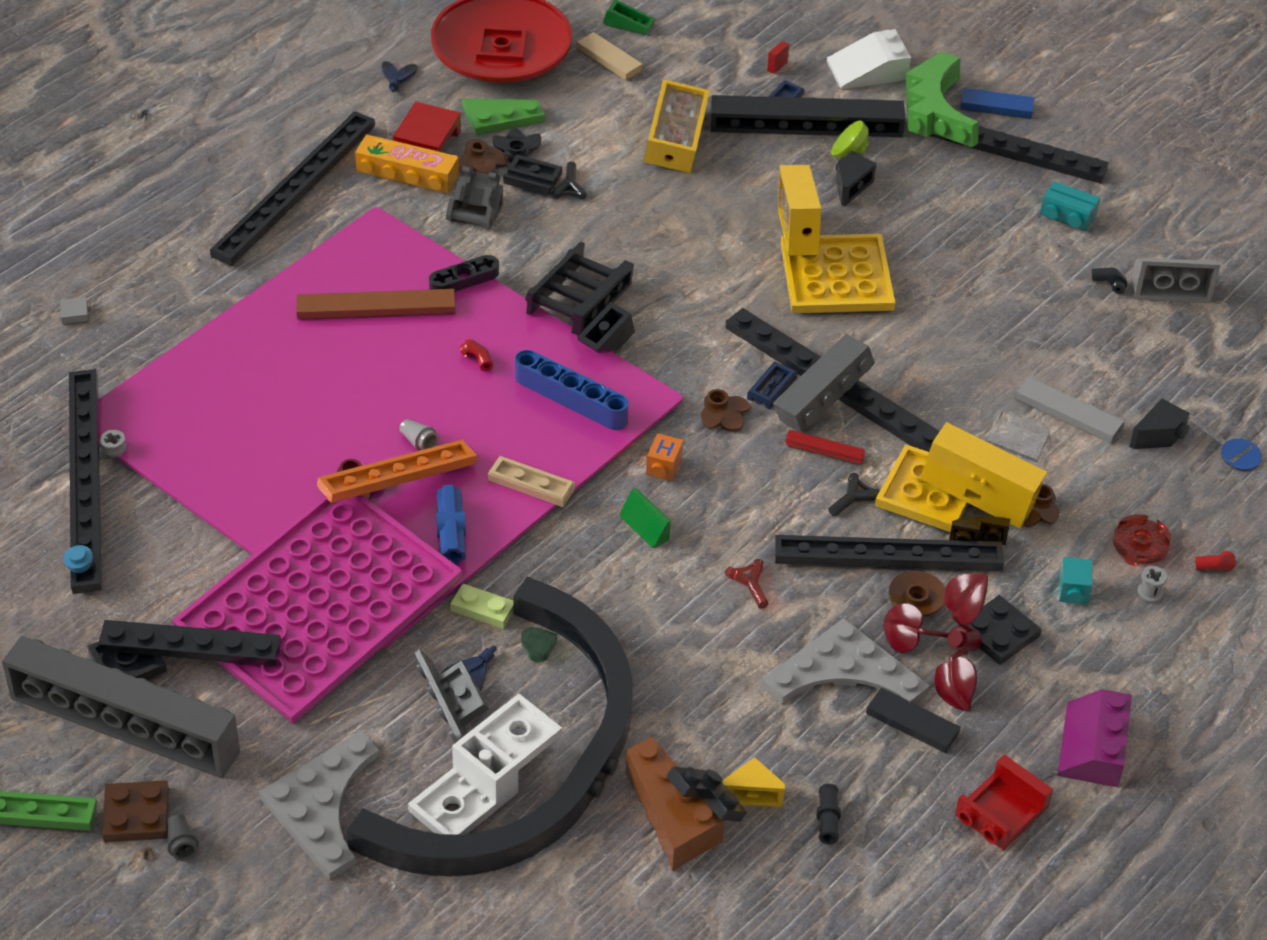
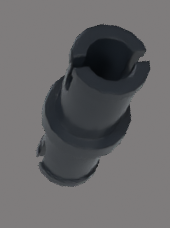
[816,783,841,845]

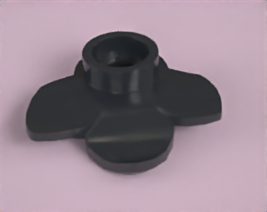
[493,128,541,160]

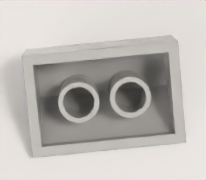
[1131,258,1220,303]

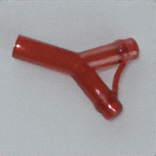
[725,559,769,609]

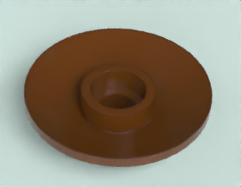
[889,571,945,617]

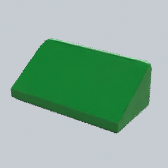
[620,488,671,548]

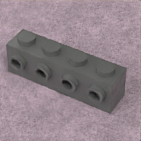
[773,334,875,433]

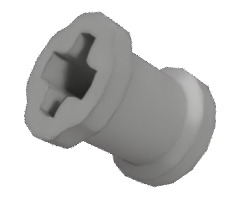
[1137,566,1168,604]

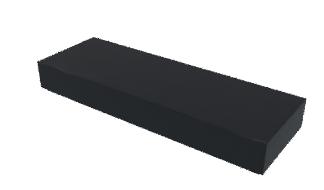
[866,688,960,753]

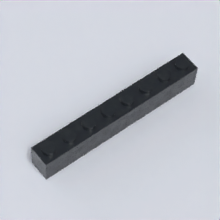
[710,95,905,138]

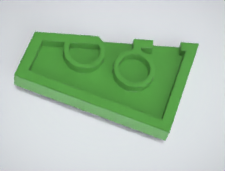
[462,99,545,135]

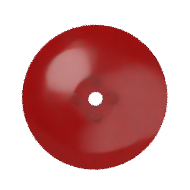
[431,0,572,83]

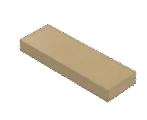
[577,32,643,80]
[488,456,575,507]

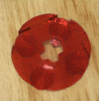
[1113,514,1171,566]

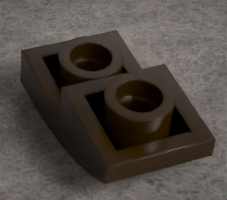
[949,516,1011,545]

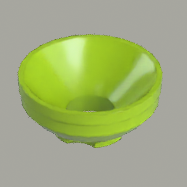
[831,121,869,160]

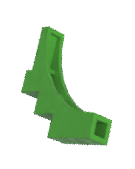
[906,52,978,147]

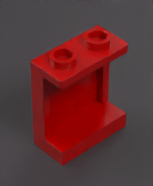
[393,101,461,152]
[955,754,1053,851]

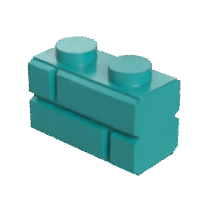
[1040,181,1100,231]

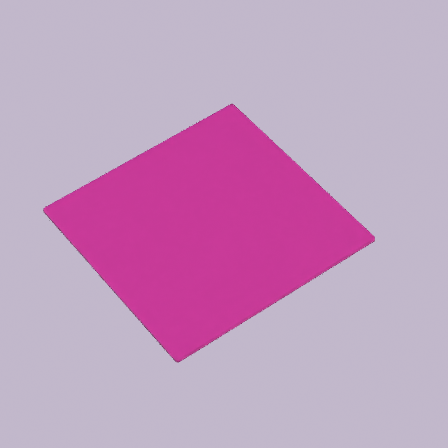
[99,207,683,649]

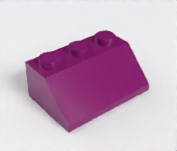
[1057,689,1132,788]

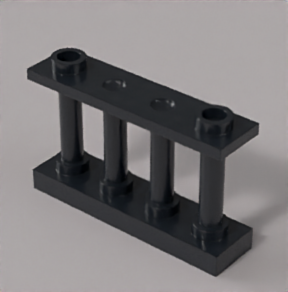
[525,241,634,336]

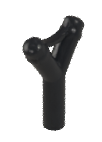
[551,161,587,199]
[828,473,880,516]

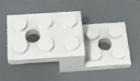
[408,694,562,834]

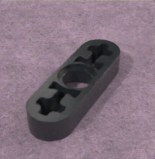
[429,255,499,292]

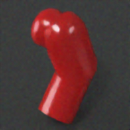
[460,339,493,371]

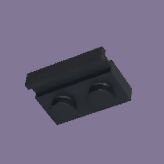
[503,155,562,196]

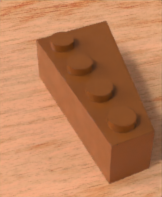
[626,736,725,871]

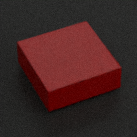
[767,41,789,74]

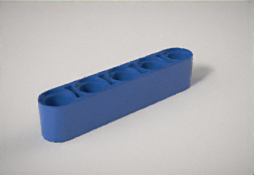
[515,350,629,430]

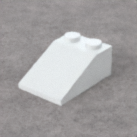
[827,29,911,90]

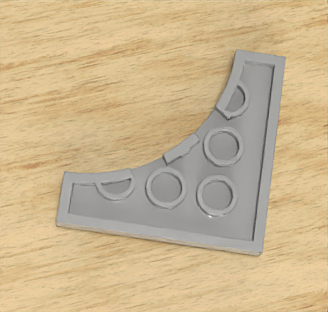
[761,618,930,704]
[259,731,379,880]

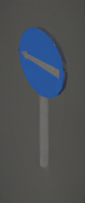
[1189,413,1262,471]

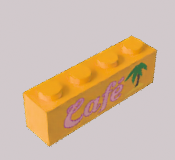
[355,134,459,193]

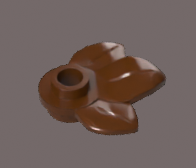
[459,139,508,175]
[701,389,752,431]
[1022,484,1060,527]

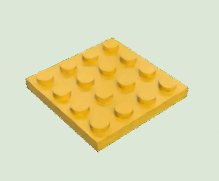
[781,234,895,313]

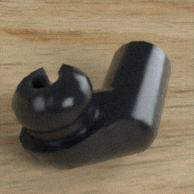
[1092,267,1127,293]

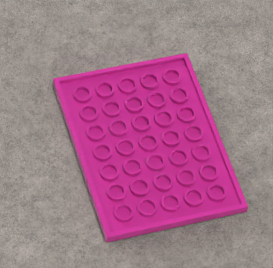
[172,495,463,724]

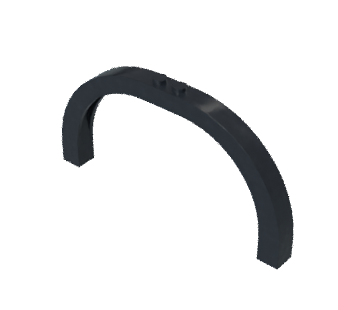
[346,576,633,876]

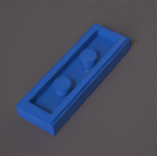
[960,88,1034,118]

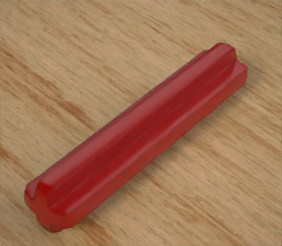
[785,430,865,465]

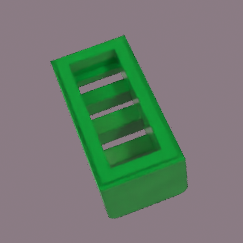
[603,0,656,35]

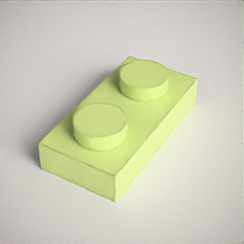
[450,584,514,629]

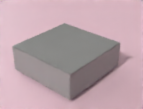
[60,297,89,324]

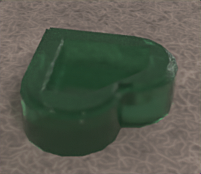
[521,627,557,662]

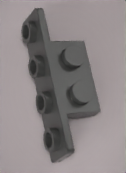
[414,649,489,743]

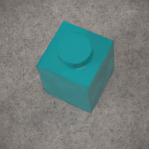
[1059,557,1092,604]

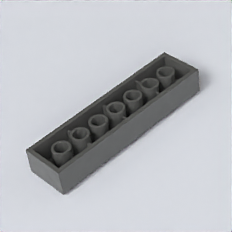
[2,635,240,779]

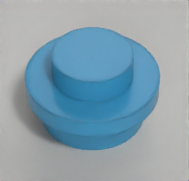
[63,545,93,573]

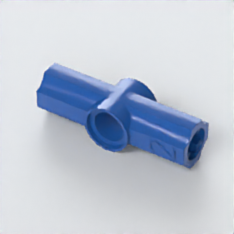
[436,485,466,565]

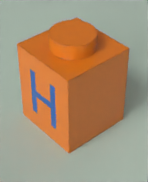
[646,433,683,481]

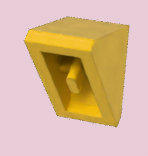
[723,757,785,807]

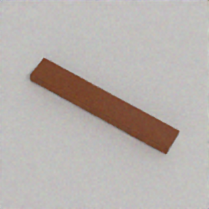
[297,289,455,319]

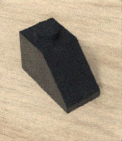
[836,151,876,206]
[577,302,635,353]
[1129,399,1190,449]

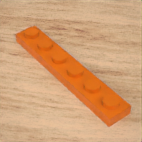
[317,439,477,503]

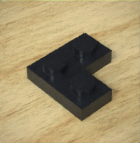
[666,766,747,822]

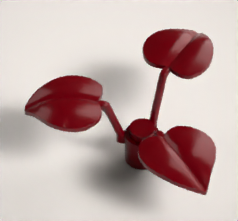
[883,573,988,711]

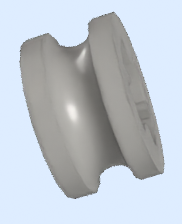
[100,430,127,457]

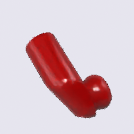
[1195,551,1236,571]

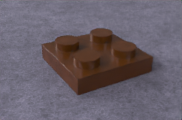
[102,780,169,842]

